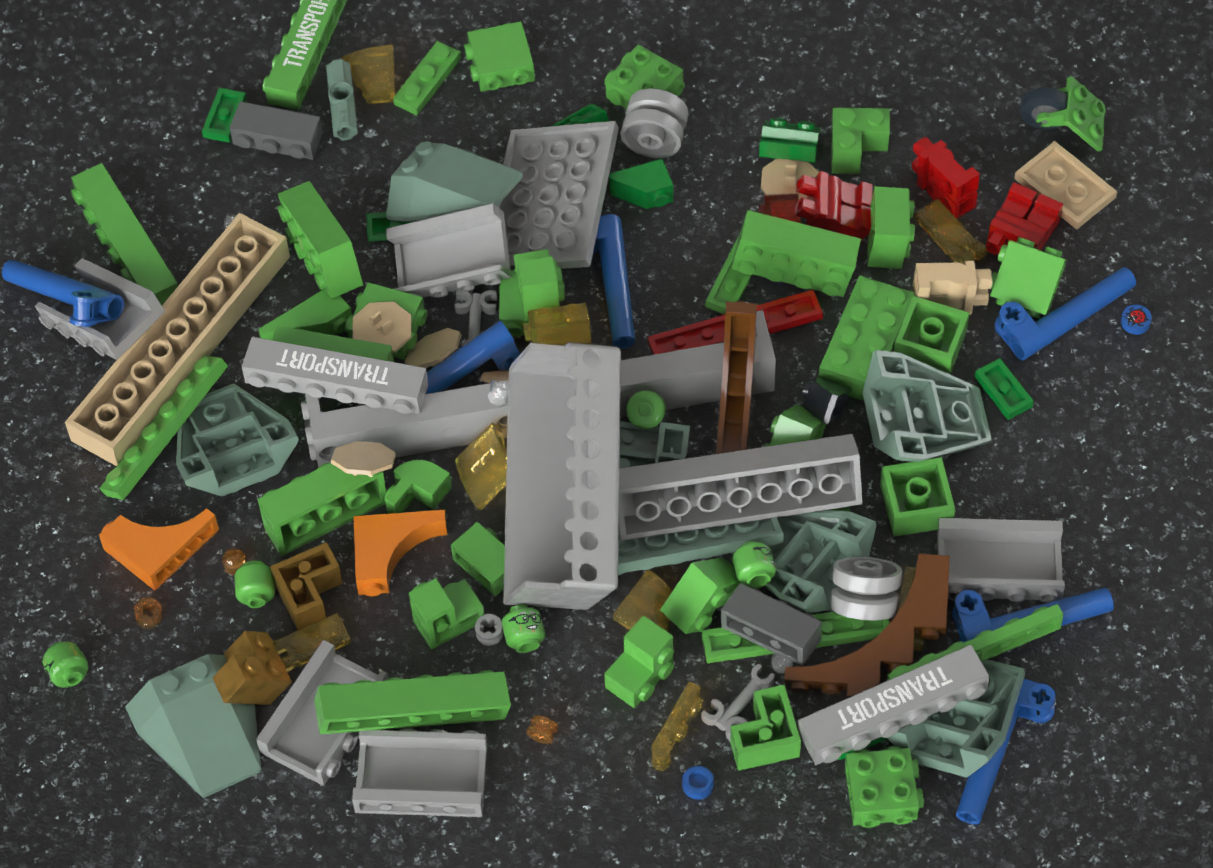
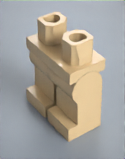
[911,261,992,314]

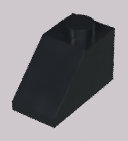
[802,376,852,424]

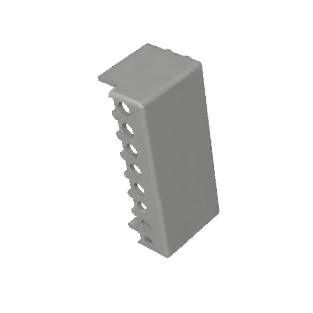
[503,342,621,610]

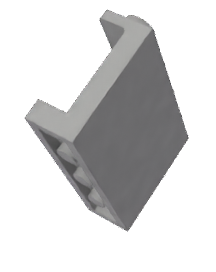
[386,204,511,297]
[35,258,165,360]
[937,518,1065,603]
[256,640,389,786]
[352,728,487,817]

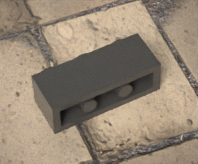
[230,101,323,160]
[721,583,822,666]

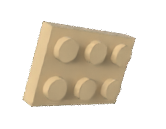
[1014,141,1117,230]

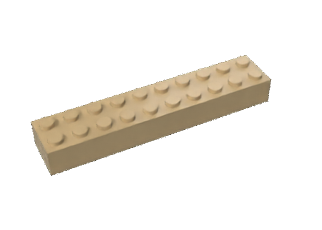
[65,213,290,466]

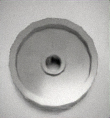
[620,89,689,158]
[830,557,902,620]

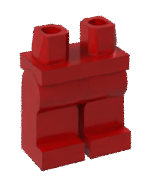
[912,137,980,221]
[795,171,872,242]
[986,182,1064,255]

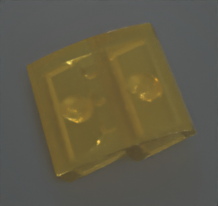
[455,422,507,510]

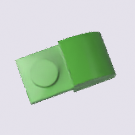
[385,460,452,514]

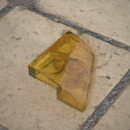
[342,45,396,104]
[613,570,673,632]

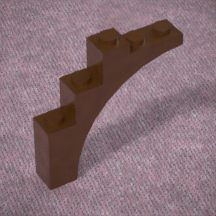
[716,301,757,454]
[784,554,950,699]

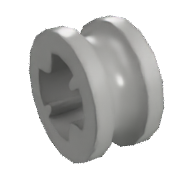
[475,614,503,646]

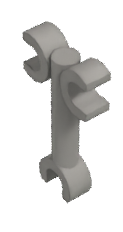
[455,290,497,347]
[701,664,775,740]

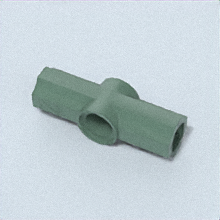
[326,59,358,140]

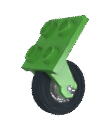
[1020,76,1106,151]

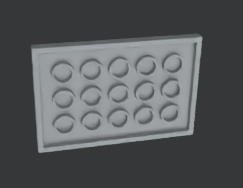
[497,121,619,270]

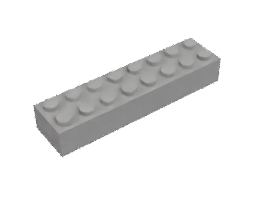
[619,434,862,541]

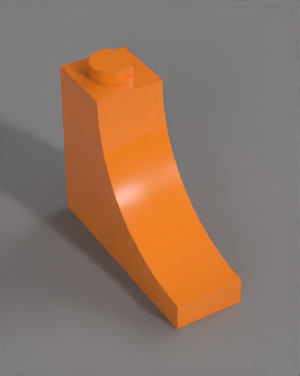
[99,508,219,591]
[354,510,447,596]

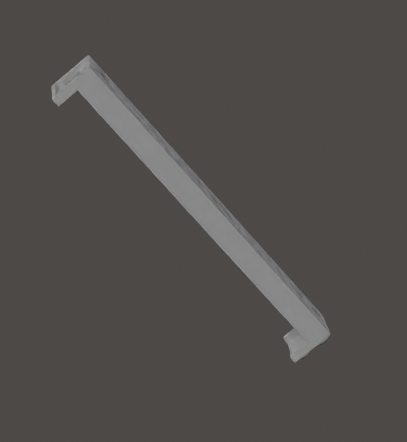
[301,310,776,467]

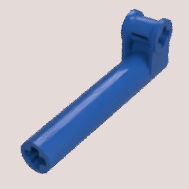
[593,214,635,348]
[2,259,124,327]
[994,267,1136,361]
[426,321,520,394]
[952,587,1114,643]
[956,679,1056,824]

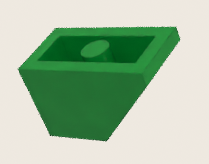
[608,159,673,209]

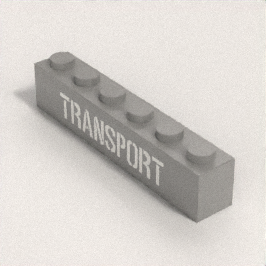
[242,337,428,414]
[798,645,989,765]

